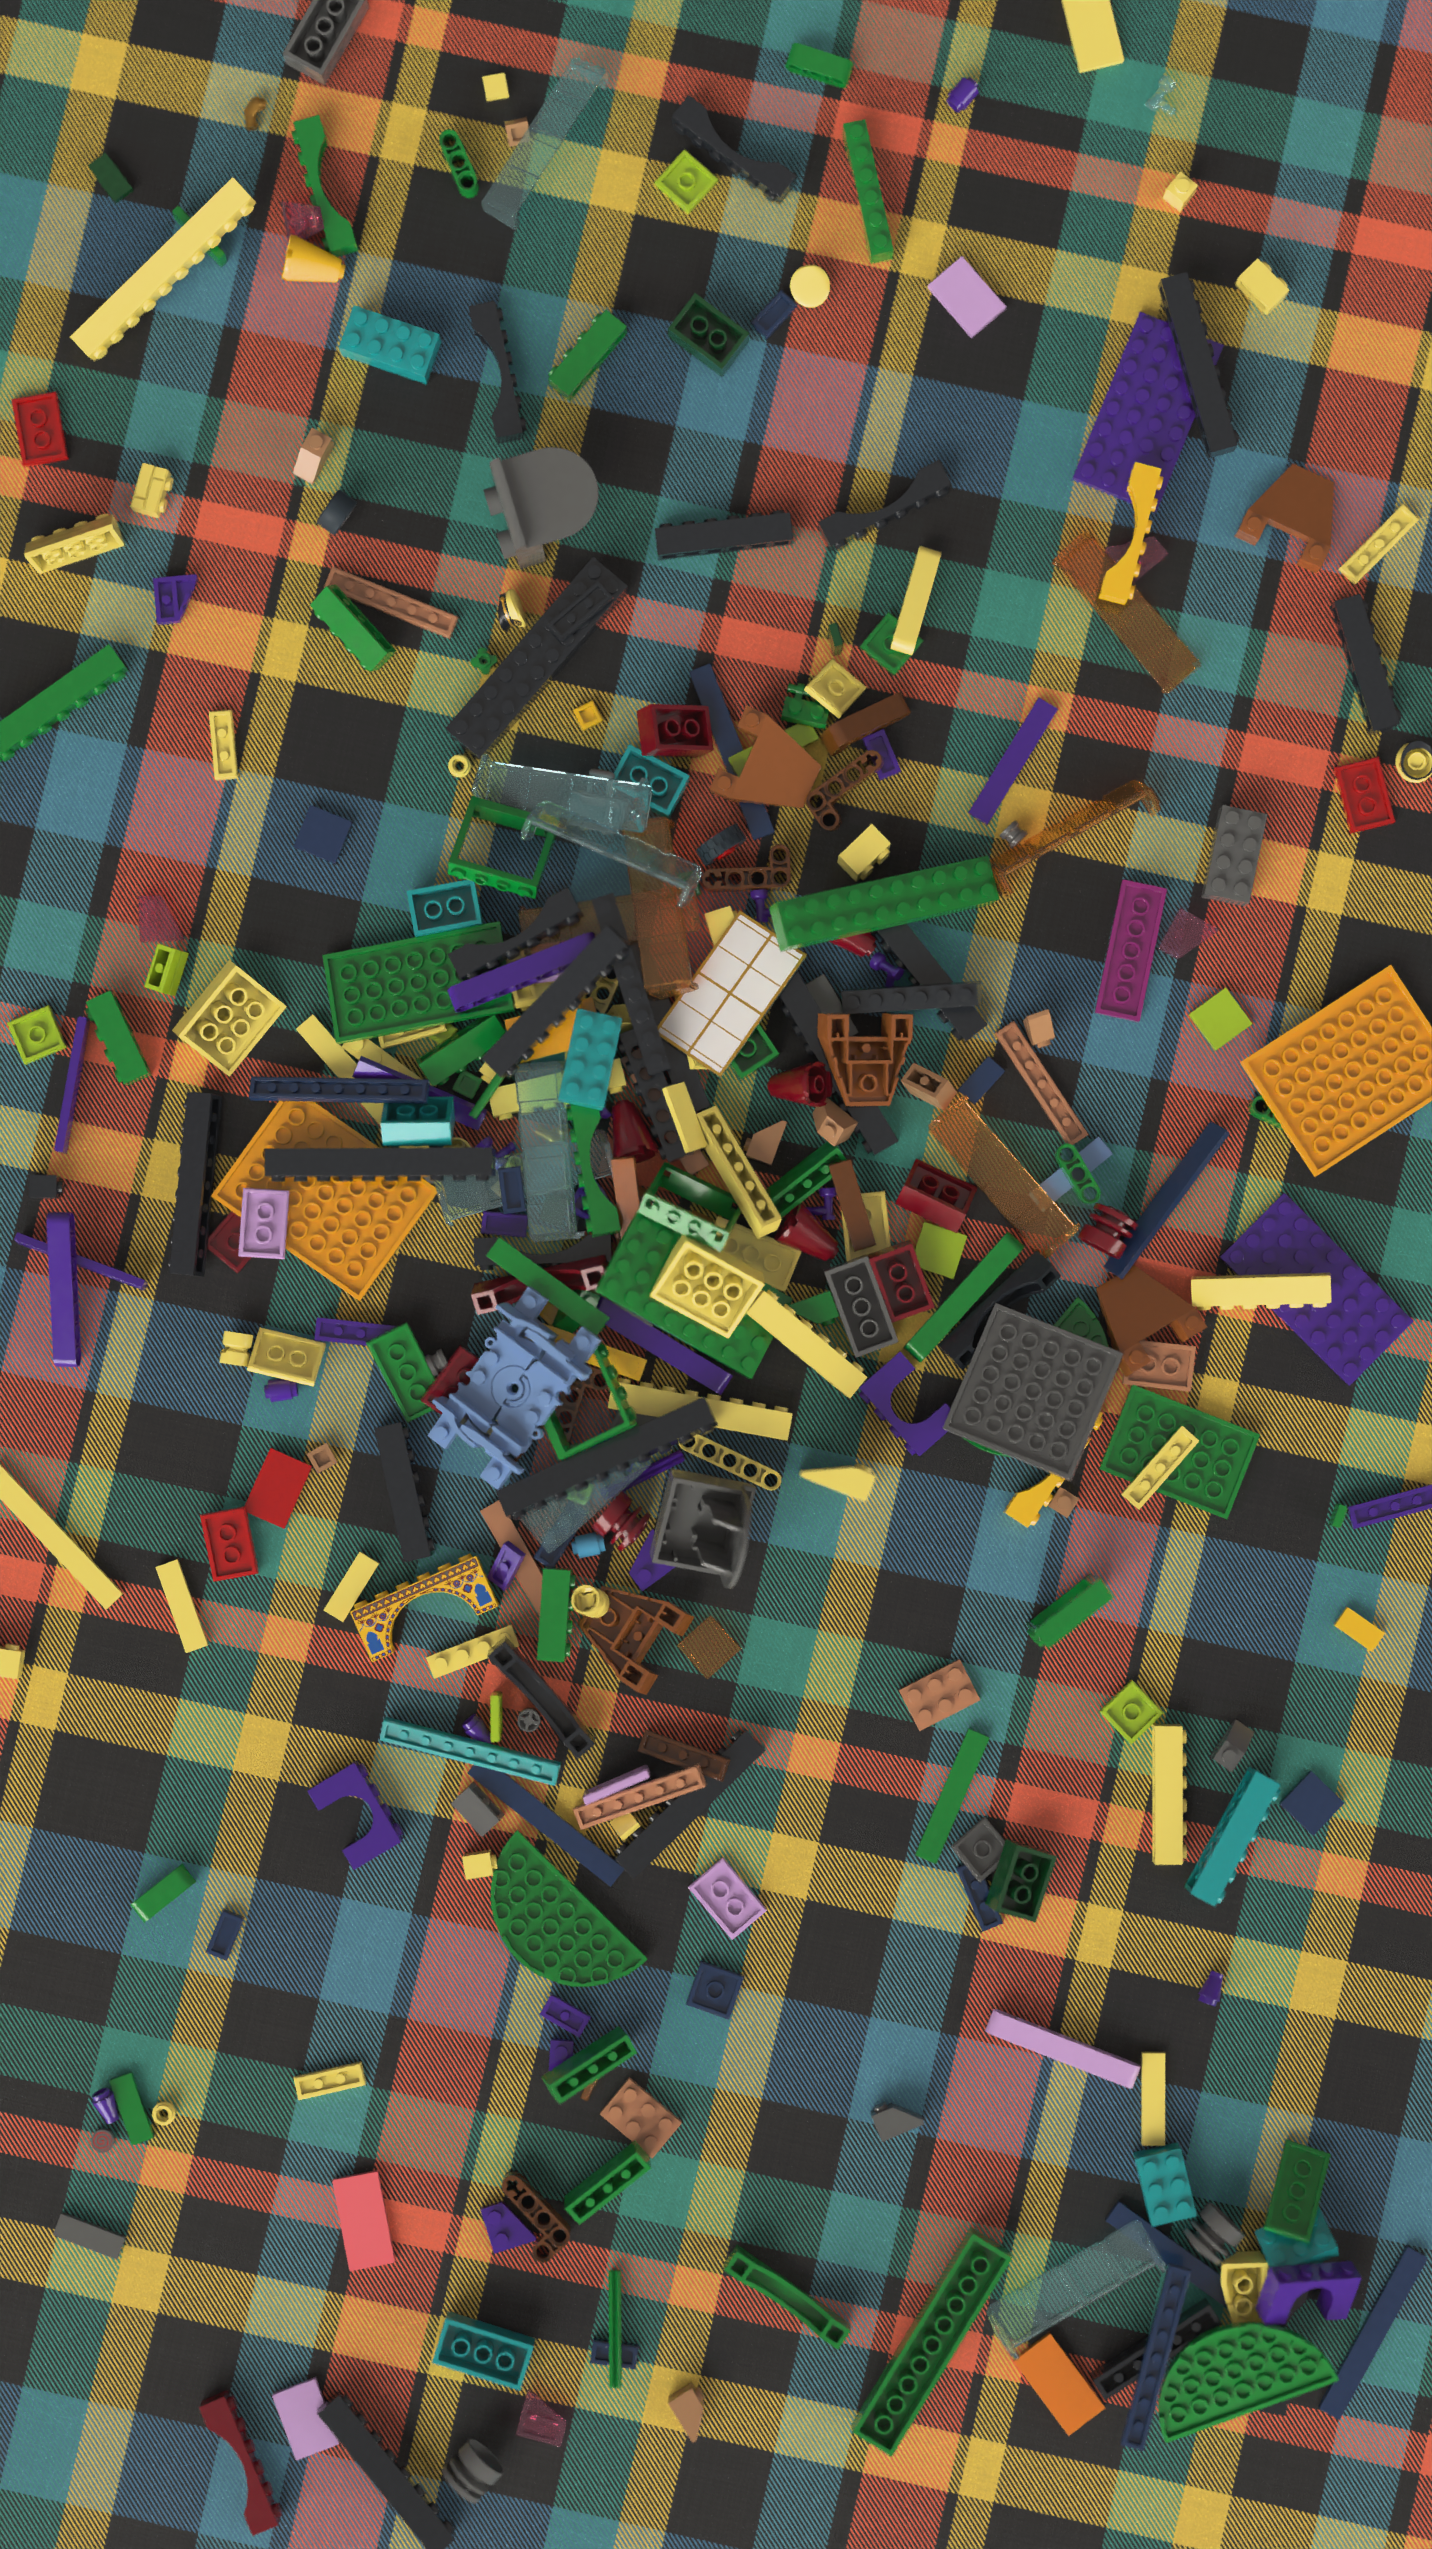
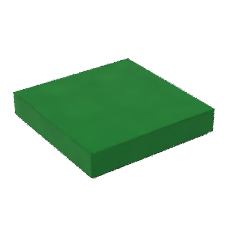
[860,612,924,676]

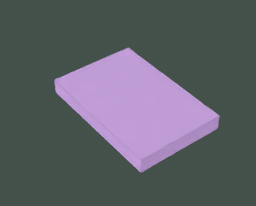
[927,256,1006,338]
[238,1188,290,1259]
[583,1765,650,1805]
[688,1857,767,1940]
[272,2377,340,2461]

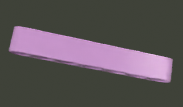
[985,2009,1141,2089]

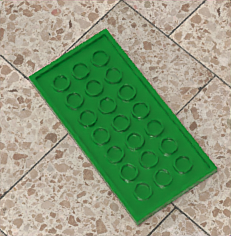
[322,921,515,1044]
[594,1210,793,1379]

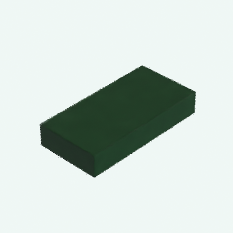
[88,153,134,204]
[827,623,843,656]

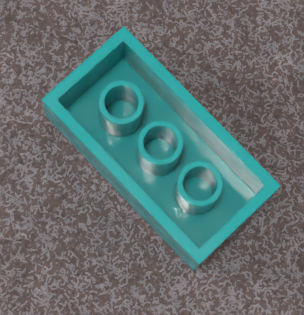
[339,305,441,384]
[558,1009,623,1111]
[432,2311,535,2391]

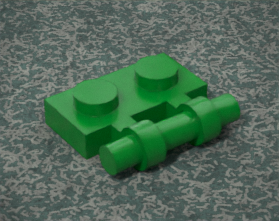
[781,683,829,729]

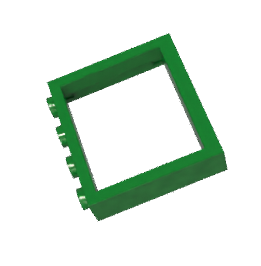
[448,796,559,899]
[637,1162,741,1252]
[544,1342,637,1460]
[1026,1574,1114,1649]

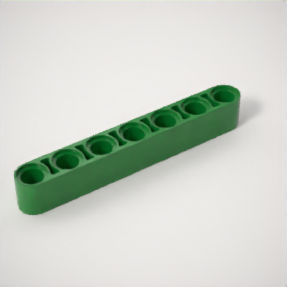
[903,1231,1025,1363]

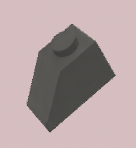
[1209,1719,1254,1772]
[870,2102,924,2142]

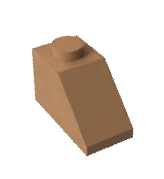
[293,428,335,485]
[1023,1009,1055,1049]
[812,1097,858,1147]
[743,1120,787,1166]
[668,2382,705,2443]

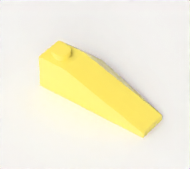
[1221,2251,1268,2323]

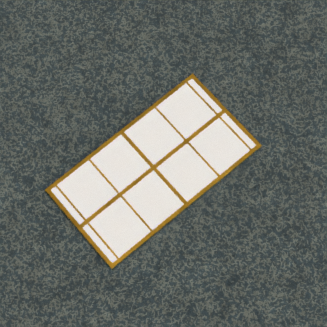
[657,911,807,1078]

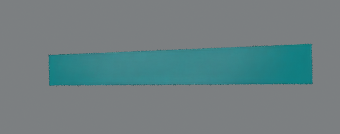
[380,1717,561,1786]

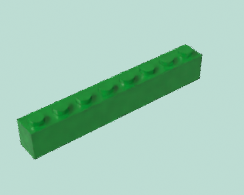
[0,644,129,762]

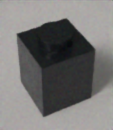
[29,1175,64,1199]

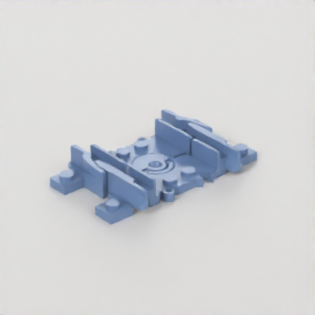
[428,1286,602,1490]

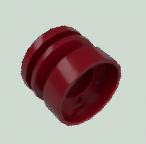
[1078,1203,1138,1259]
[592,1491,652,1552]

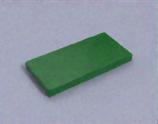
[366,1321,436,1423]
[1263,2139,1331,2244]

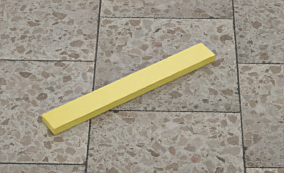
[296,1015,430,1148]
[0,1464,124,1610]

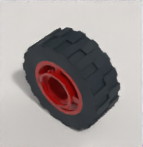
[695,823,747,866]

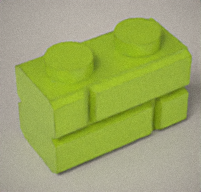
[144,943,189,996]

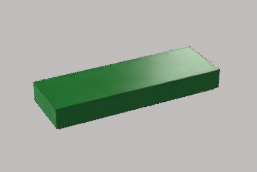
[172,206,227,267]
[109,2071,155,2146]

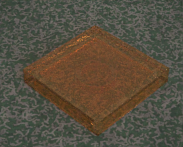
[677,1615,741,1679]

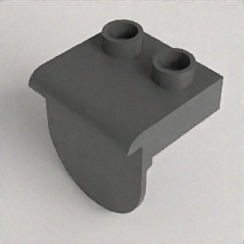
[483,447,598,569]
[649,1468,756,1588]

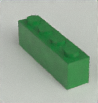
[548,310,627,402]
[310,584,396,672]
[85,990,152,1086]
[416,1015,506,1087]
[765,1141,846,1218]
[537,1567,576,1662]
[542,2026,637,2104]
[564,2141,651,2225]

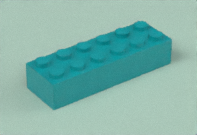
[1184,1766,1281,1907]

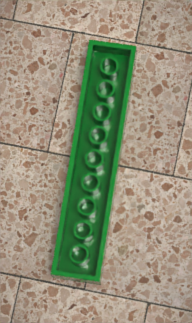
[769,856,1000,952]
[851,2227,1012,2457]

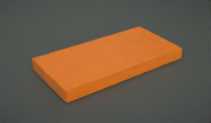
[1013,2332,1105,2436]

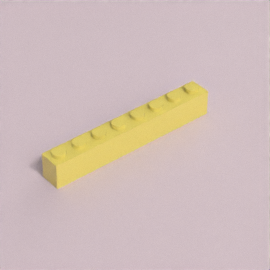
[608,1378,792,1441]

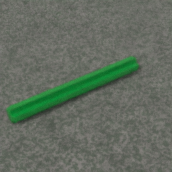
[609,2269,622,2389]

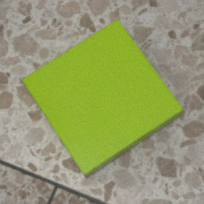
[655,149,718,214]
[1189,988,1252,1051]
[7,1005,67,1065]
[915,1222,967,1279]
[1099,1679,1164,1745]
[490,1691,503,1742]

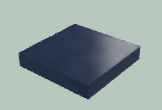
[293,805,353,865]
[1279,1771,1344,1836]
[686,1960,744,2020]

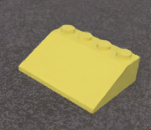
[24,514,125,574]
[172,960,287,1077]
[650,1234,765,1339]
[798,1463,876,1502]

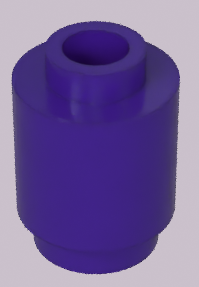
[946,77,979,113]
[264,1378,299,1403]

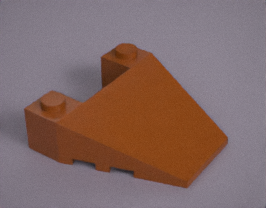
[1235,464,1334,574]
[710,705,822,808]
[817,1013,913,1106]
[1096,1265,1207,1377]
[578,1586,694,1695]

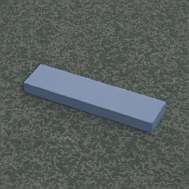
[1028,1136,1113,1212]

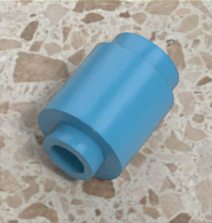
[571,1532,606,1559]

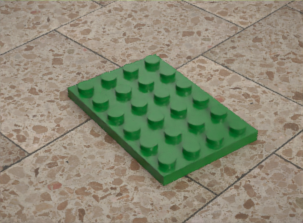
[1099,1385,1260,1519]

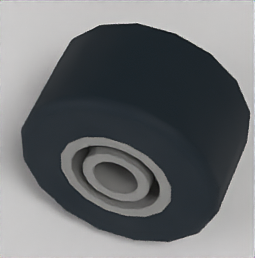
[317,490,357,535]

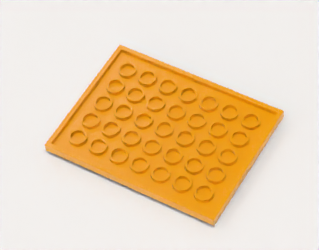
[1240,965,1432,1177]
[211,1101,439,1301]

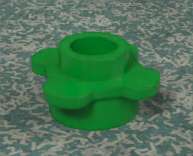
[470,648,498,675]

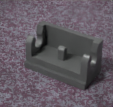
[451,1781,504,1837]

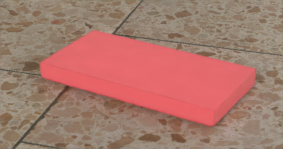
[332,2170,395,2271]

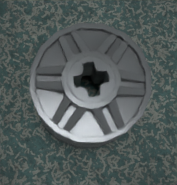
[1183,2202,1245,2265]
[442,2438,504,2504]

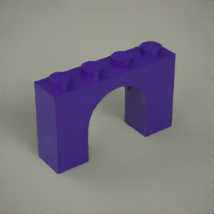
[859,1351,950,1456]
[307,1760,404,1870]
[1255,2261,1361,2325]

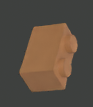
[901,1063,957,1111]

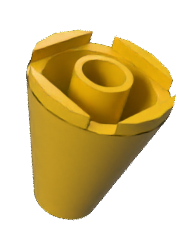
[281,234,345,282]

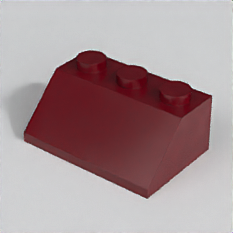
[895,1158,977,1233]

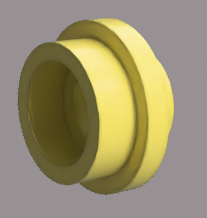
[448,754,471,778]
[152,2102,176,2125]

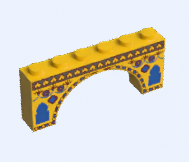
[350,1553,499,1662]

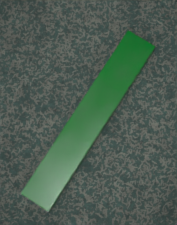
[486,1237,610,1336]
[915,1728,990,1864]

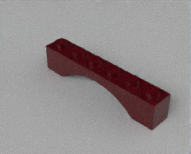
[471,1254,608,1315]
[199,2390,282,2536]

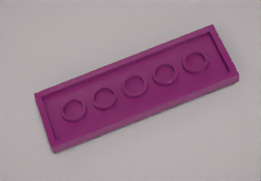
[1094,879,1167,1022]

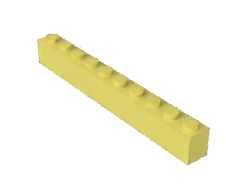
[70,177,256,361]

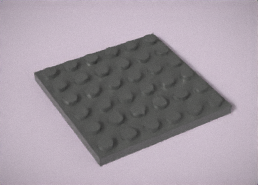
[943,1303,1123,1481]

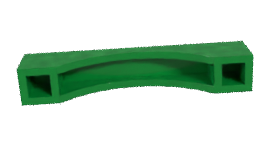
[291,115,358,257]
[842,119,894,264]
[566,1104,621,1238]
[724,2245,851,2350]

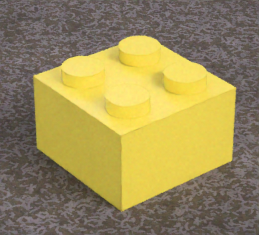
[837,824,891,881]

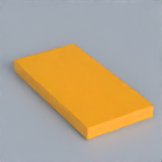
[504,997,597,1064]

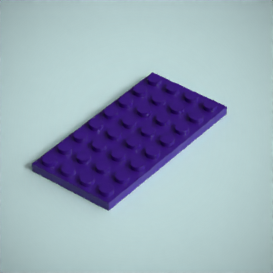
[1072,312,1224,513]
[1219,1193,1414,1386]

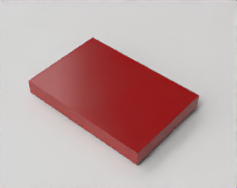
[11,391,69,467]
[1334,756,1395,834]
[245,1448,313,1529]
[200,1506,259,1582]

